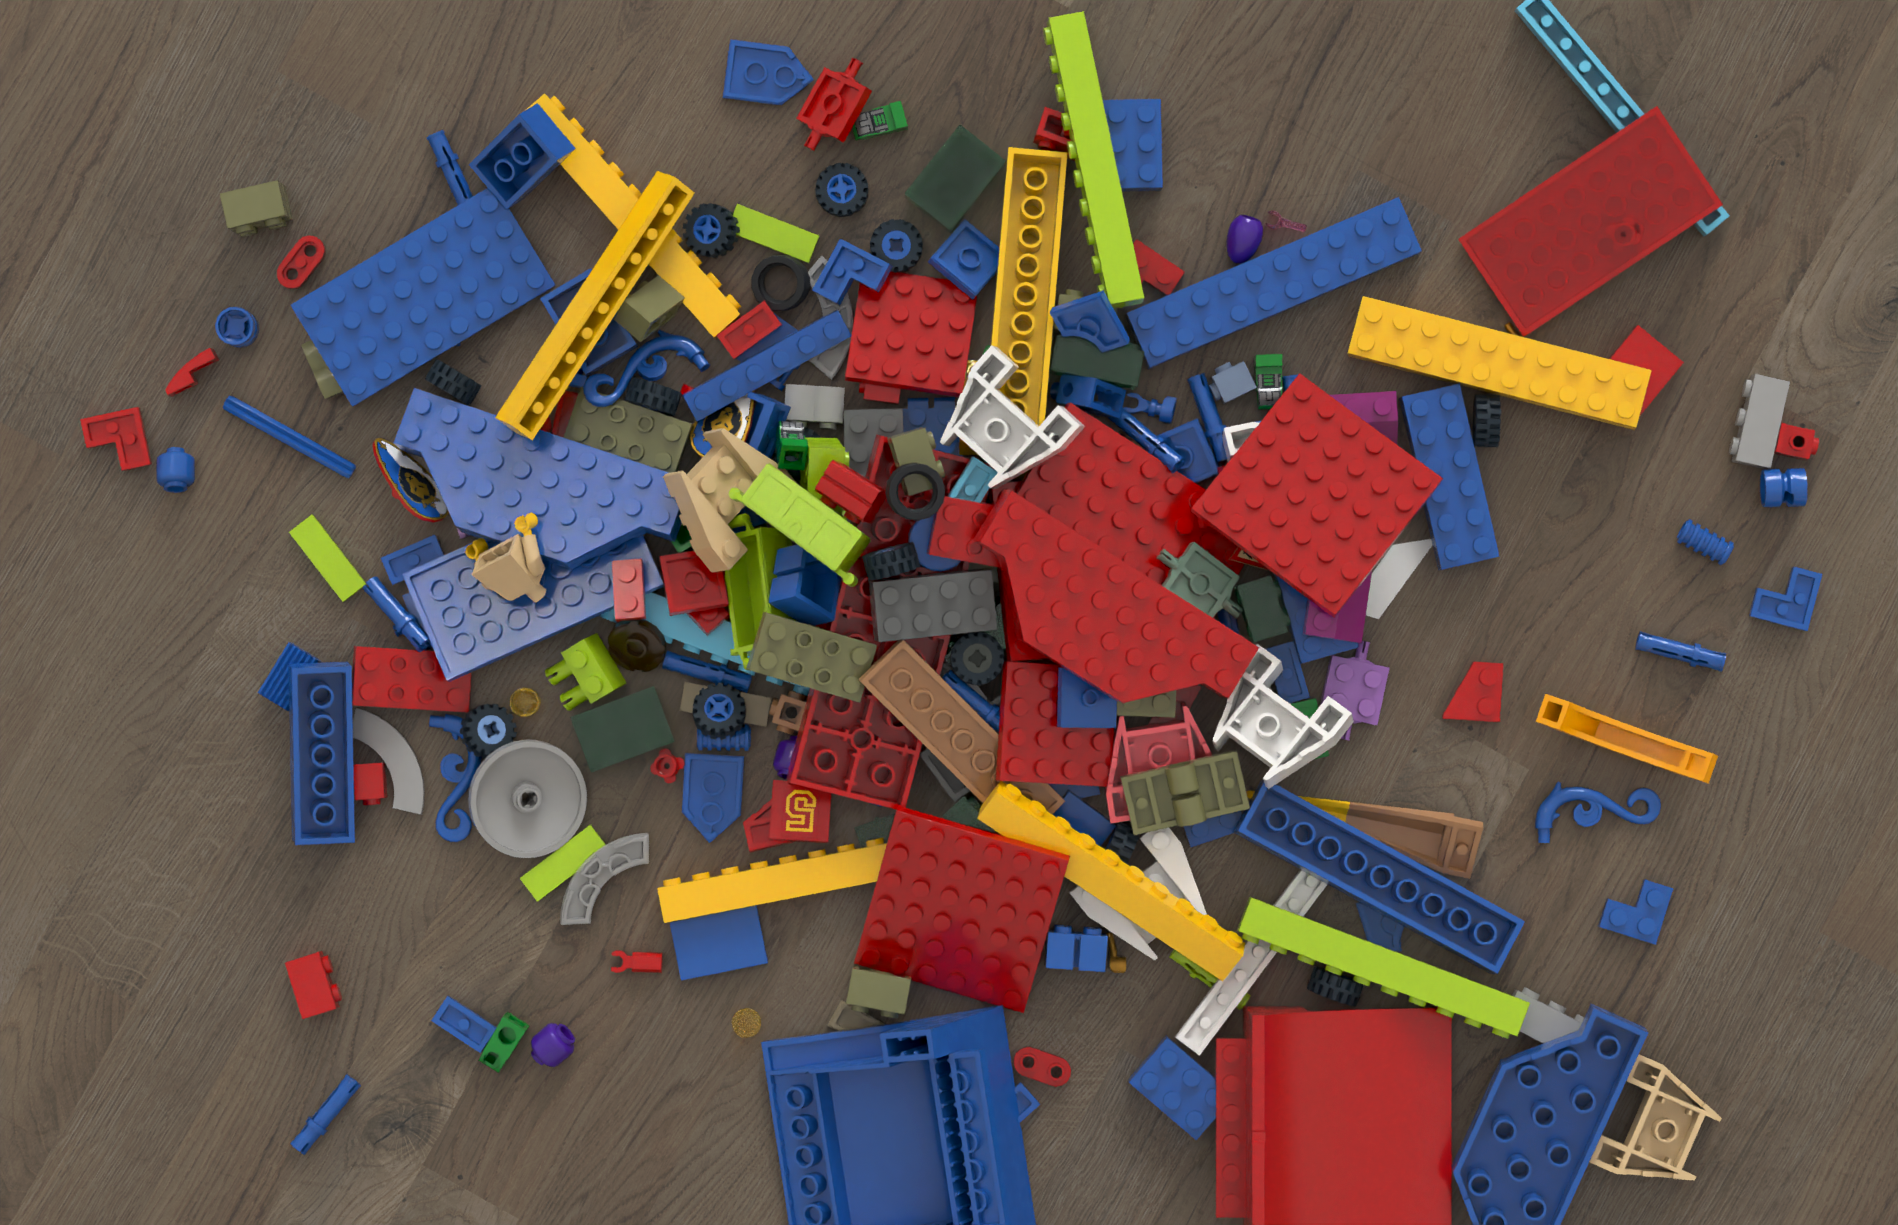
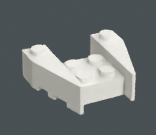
[940,345,1085,489]
[1212,644,1354,789]
[1069,827,1207,960]

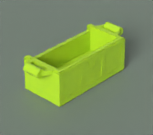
[729,463,871,587]
[725,513,796,670]

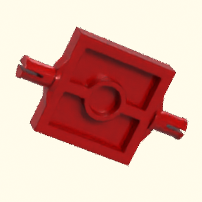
[796,57,872,151]

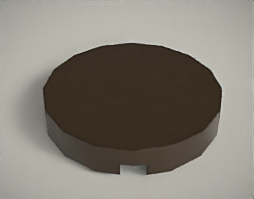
[608,619,667,672]

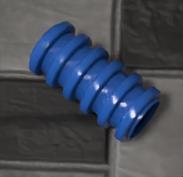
[1677,519,1734,565]
[697,724,751,751]

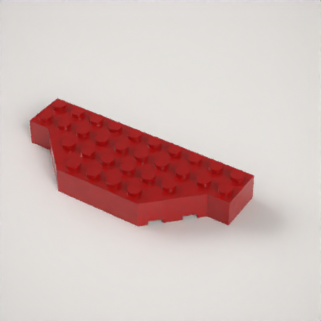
[973,489,1260,703]

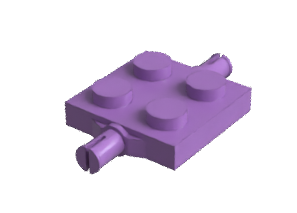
[1320,641,1389,740]

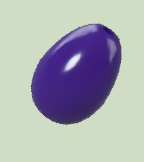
[1226,214,1263,264]

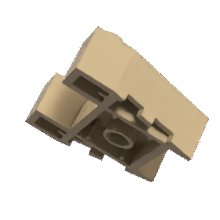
[663,428,796,572]
[1589,1054,1722,1181]

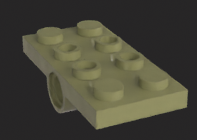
[563,387,693,473]
[746,612,877,703]
[1120,750,1250,835]

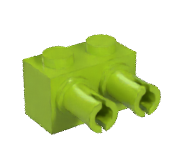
[545,633,627,711]

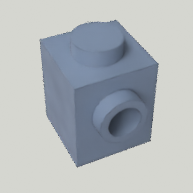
[1209,361,1257,405]

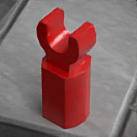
[611,950,663,973]

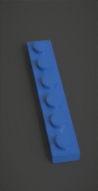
[682,310,852,421]

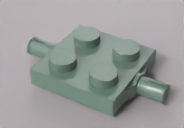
[1156,542,1243,619]

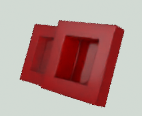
[165,348,219,397]

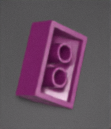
[1330,391,1398,444]
[1302,571,1372,643]

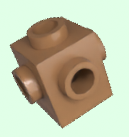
[769,690,806,735]

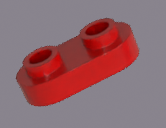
[277,236,326,289]
[1013,1046,1071,1087]

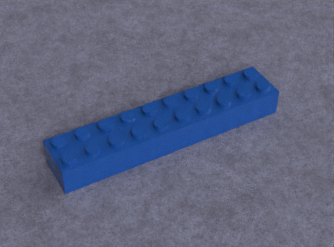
[1125,197,1422,370]
[1233,780,1525,974]

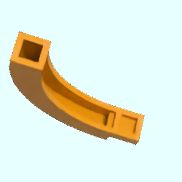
[1535,694,1718,784]

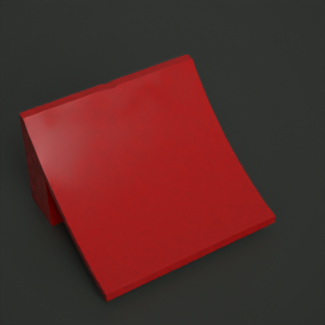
[1215,1006,1452,1225]

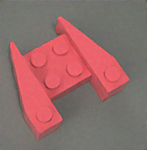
[1104,701,1212,824]

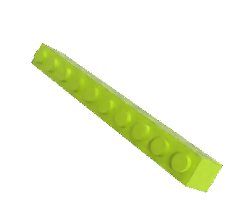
[1043,11,1144,309]
[1237,897,1530,1039]

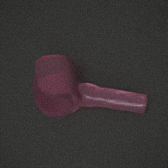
[1265,210,1307,232]

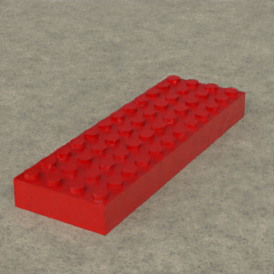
[786,435,994,810]

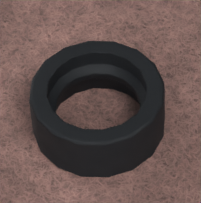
[751,255,810,311]
[885,463,945,521]

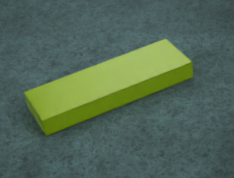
[733,204,820,264]
[289,514,367,602]
[520,825,606,902]

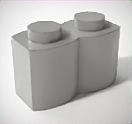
[785,384,845,430]

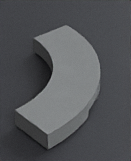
[808,256,853,380]
[353,708,425,815]
[560,833,649,925]

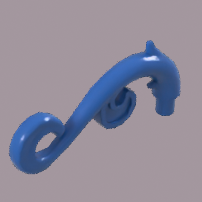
[583,330,710,407]
[429,714,482,842]
[1535,782,1661,843]

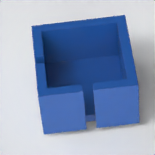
[768,544,841,626]
[1045,925,1108,972]

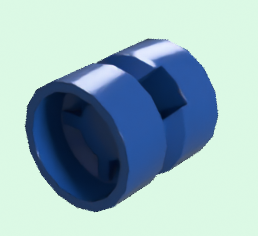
[215,307,259,348]
[1760,468,1807,507]

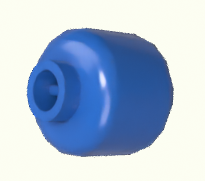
[156,447,195,493]

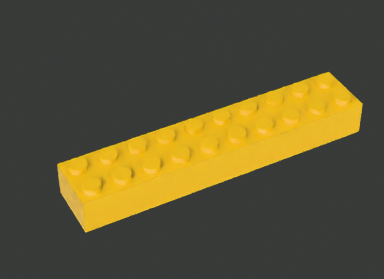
[991,147,1068,426]
[1348,296,1651,430]

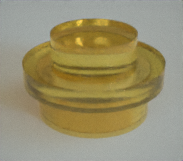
[732,1008,761,1038]

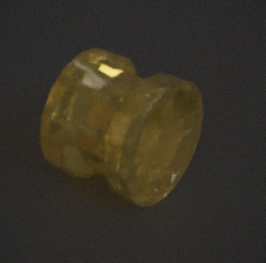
[509,688,541,717]

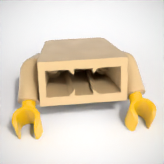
[465,512,546,602]

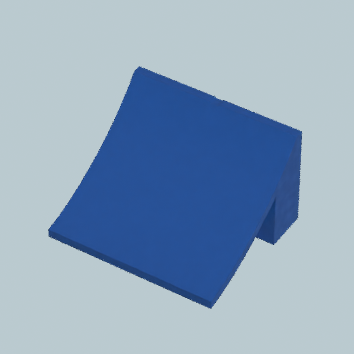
[761,1005,1036,1225]

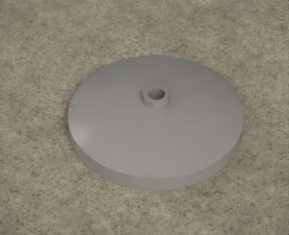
[468,740,587,858]

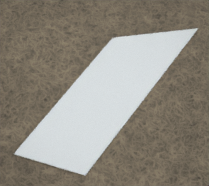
[1366,539,1432,619]

